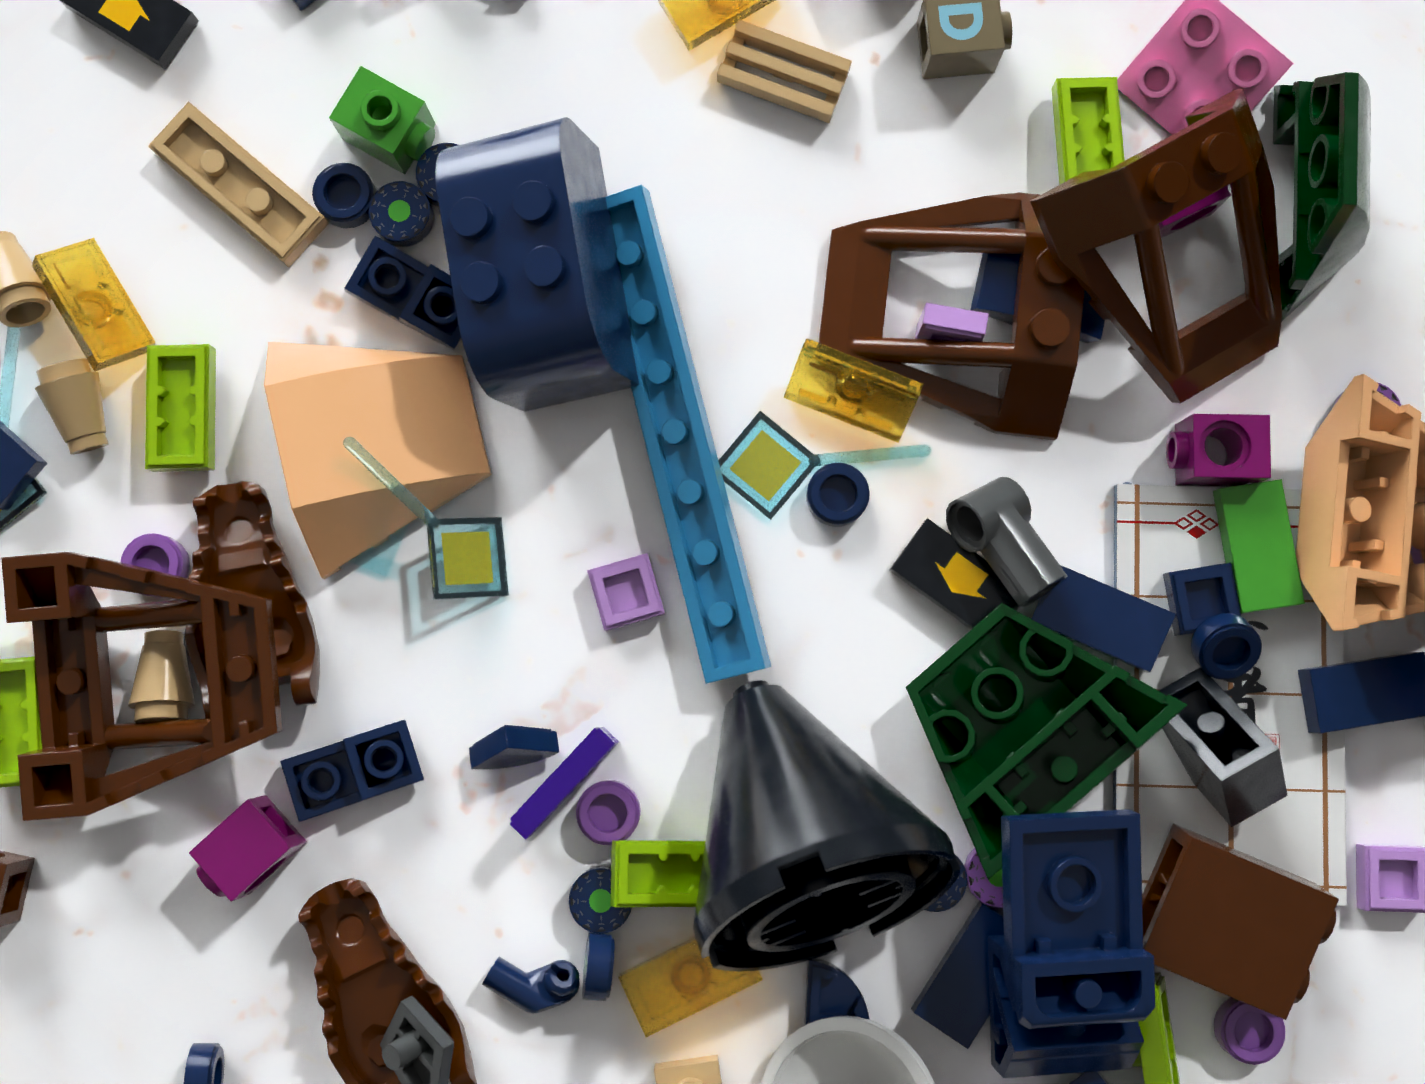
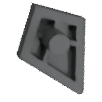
[380,996,454,1084]

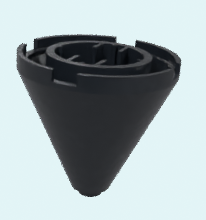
[693,680,961,972]

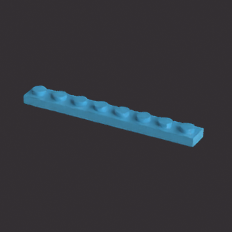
[606,184,771,684]

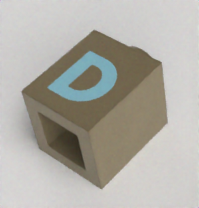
[917,0,1013,79]

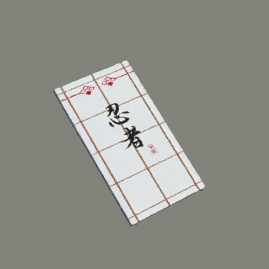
[1113,482,1347,908]

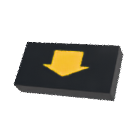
[59,0,199,69]
[889,518,1019,629]

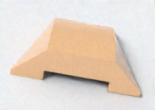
[264,342,492,580]
[1296,374,1425,631]

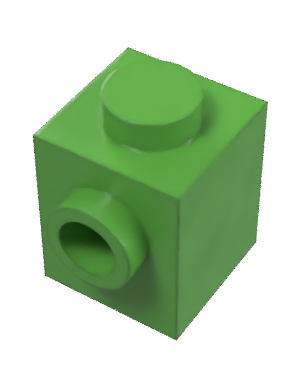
[329,66,436,174]

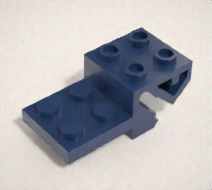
[988,809,1155,1078]

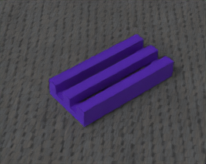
[510,727,620,840]

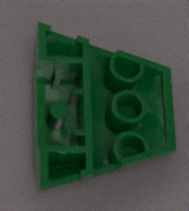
[1273,72,1371,321]
[905,603,1187,880]

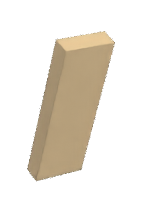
[148,101,329,268]

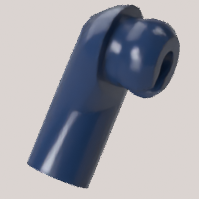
[482,956,580,1014]

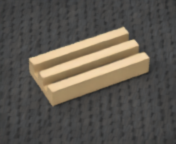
[717,19,852,123]

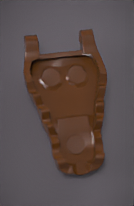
[184,481,320,718]
[298,878,477,1084]

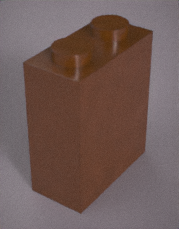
[1142,823,1339,1020]

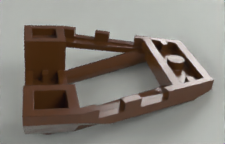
[1030,88,1282,403]
[817,192,1085,440]
[1,552,283,821]

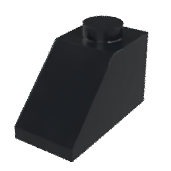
[1159,667,1288,827]

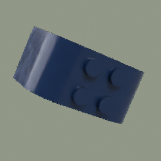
[435,117,639,412]

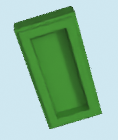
[1213,479,1305,613]

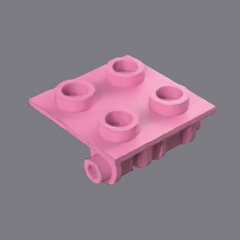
[1117,0,1294,135]

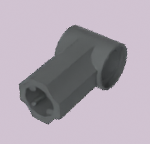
[946,477,1068,607]

